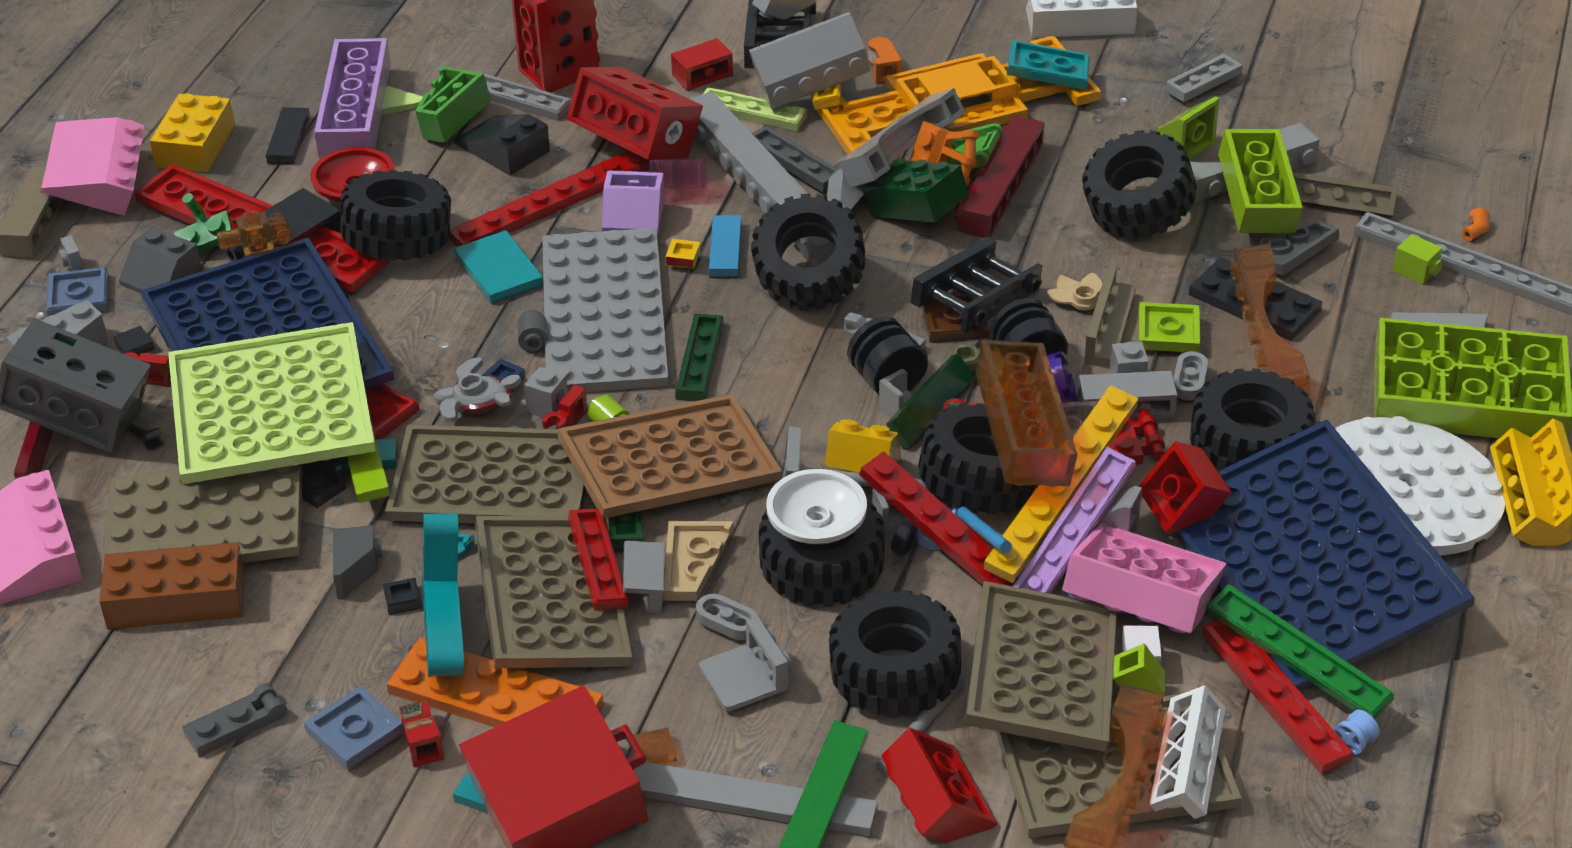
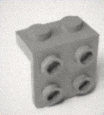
[699,616,792,711]

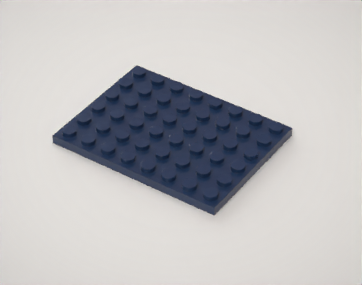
[140,238,394,390]
[1175,419,1474,691]

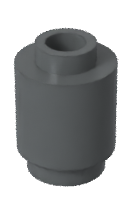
[518,310,548,352]

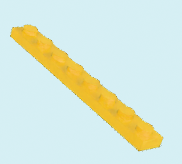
[984,385,1139,583]

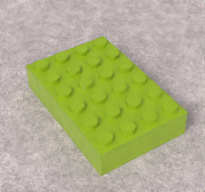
[1374,318,1572,439]

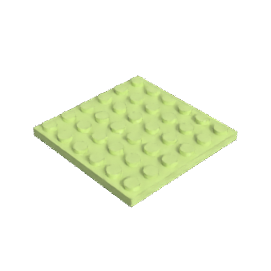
[168,322,376,484]

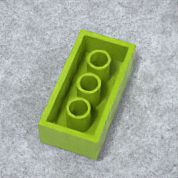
[1218,129,1303,233]

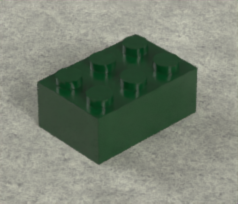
[862,158,969,223]

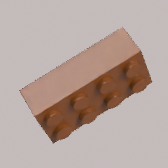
[99,542,245,630]

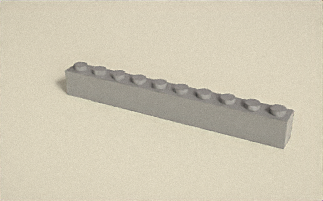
[689,91,836,266]

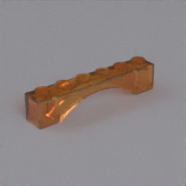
[1230,243,1310,397]
[1064,684,1167,848]

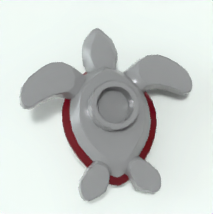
[434,357,521,422]

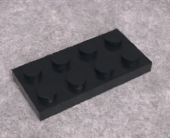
[1189,257,1323,341]

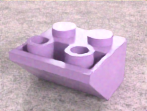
[601,171,665,234]

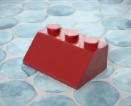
[881,727,998,843]

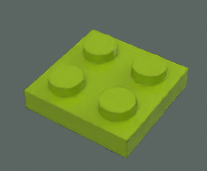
[1138,302,1200,353]

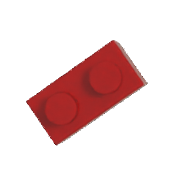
[671,38,733,91]

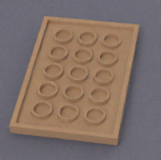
[558,394,782,519]

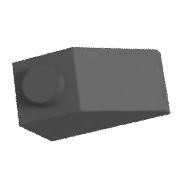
[333,525,383,599]

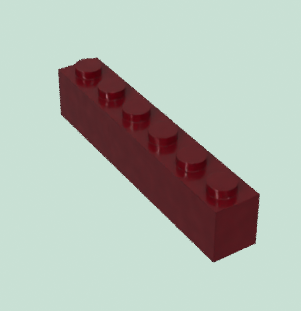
[954,115,1045,238]

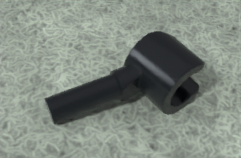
[128,424,164,450]

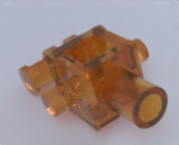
[216,211,292,255]

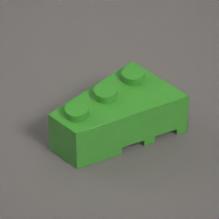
[415,66,491,143]

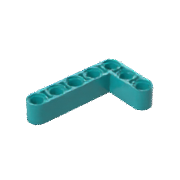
[422,513,464,677]

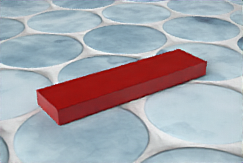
[568,508,628,611]

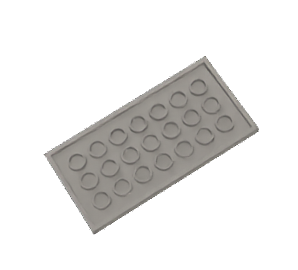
[542,228,669,392]

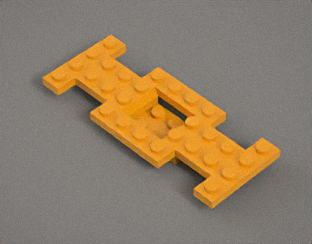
[811,36,1101,155]

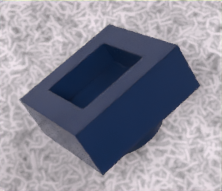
[482,358,526,391]

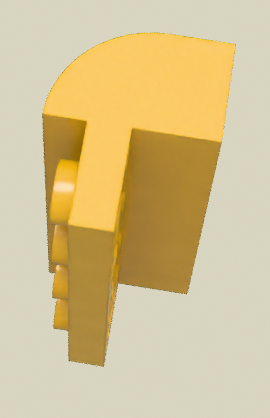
[1490,418,1572,547]

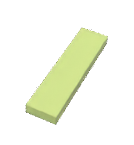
[703,87,807,131]

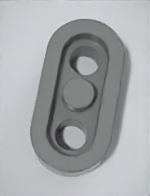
[1173,351,1208,401]
[696,594,758,640]

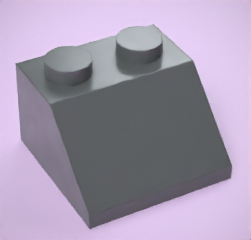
[119,226,202,293]

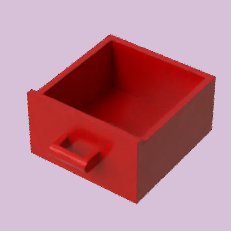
[459,685,649,848]

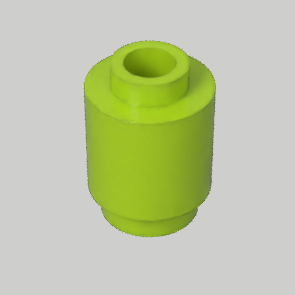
[588,395,630,422]

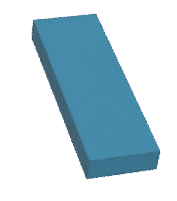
[709,215,741,277]

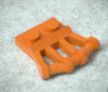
[909,121,980,185]

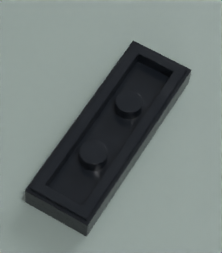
[266,107,310,164]

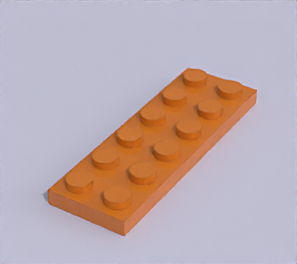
[386,637,604,727]

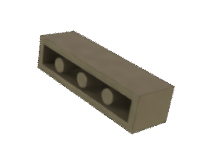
[0,166,65,259]

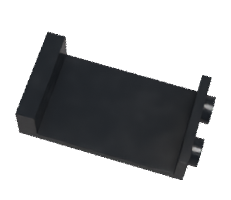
[224,188,341,262]

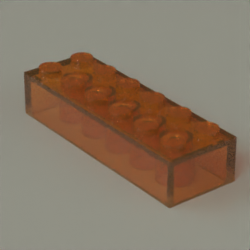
[976,340,1078,487]

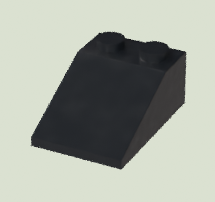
[454,114,550,176]

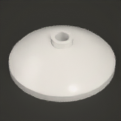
[766,469,867,544]

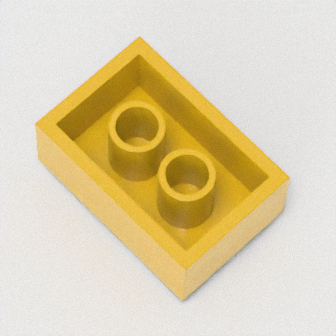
[150,93,235,173]

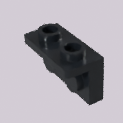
[302,459,346,508]

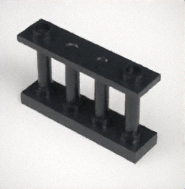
[744,0,816,68]
[910,237,1043,333]

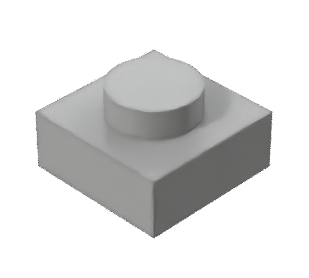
[58,235,84,271]

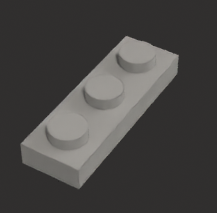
[1165,53,1243,102]

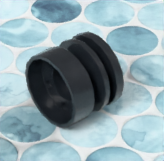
[990,298,1068,380]
[847,316,929,395]

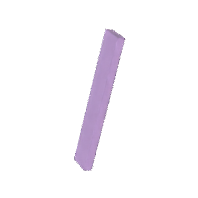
[1013,447,1136,594]

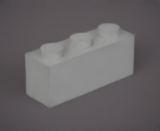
[1077,371,1177,423]

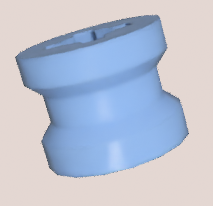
[1334,710,1380,755]

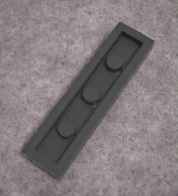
[752,125,836,192]

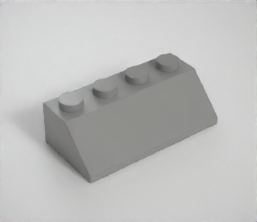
[749,12,871,109]

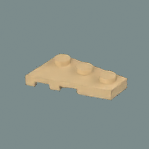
[663,521,734,601]

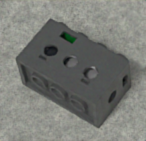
[0,318,151,453]

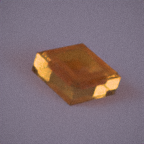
[634,728,677,765]

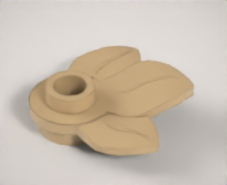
[1047,273,1102,311]

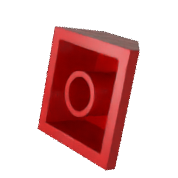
[1138,441,1232,534]

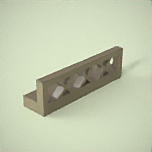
[1293,172,1398,216]
[1084,263,1136,368]

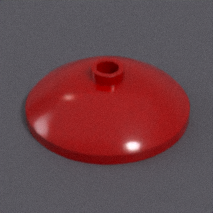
[310,147,395,203]

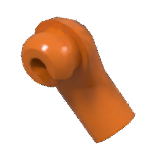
[1462,207,1490,242]

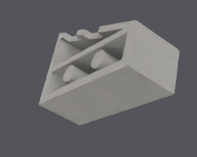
[6,300,108,350]

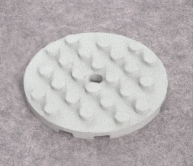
[1335,416,1505,556]

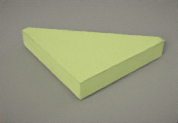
[382,86,423,115]

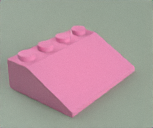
[40,117,145,216]
[0,470,83,605]
[1062,523,1227,633]

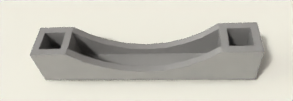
[838,88,965,188]
[1190,122,1320,203]

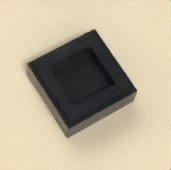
[113,325,154,356]
[383,578,422,615]

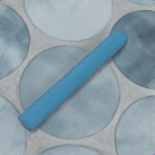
[957,507,1012,554]

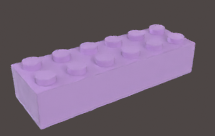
[314,38,391,159]

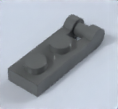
[182,683,287,757]

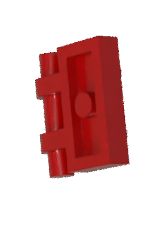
[1109,409,1165,465]

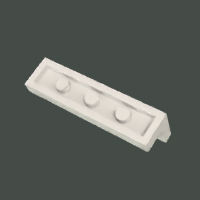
[1149,685,1226,819]

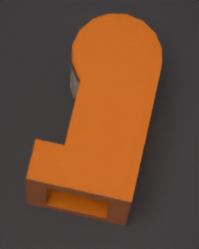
[868,37,902,84]

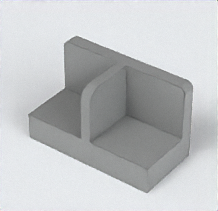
[622,541,664,614]

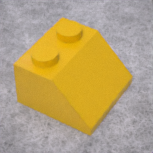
[825,419,901,473]

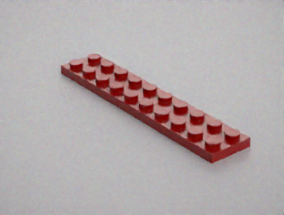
[134,164,389,293]

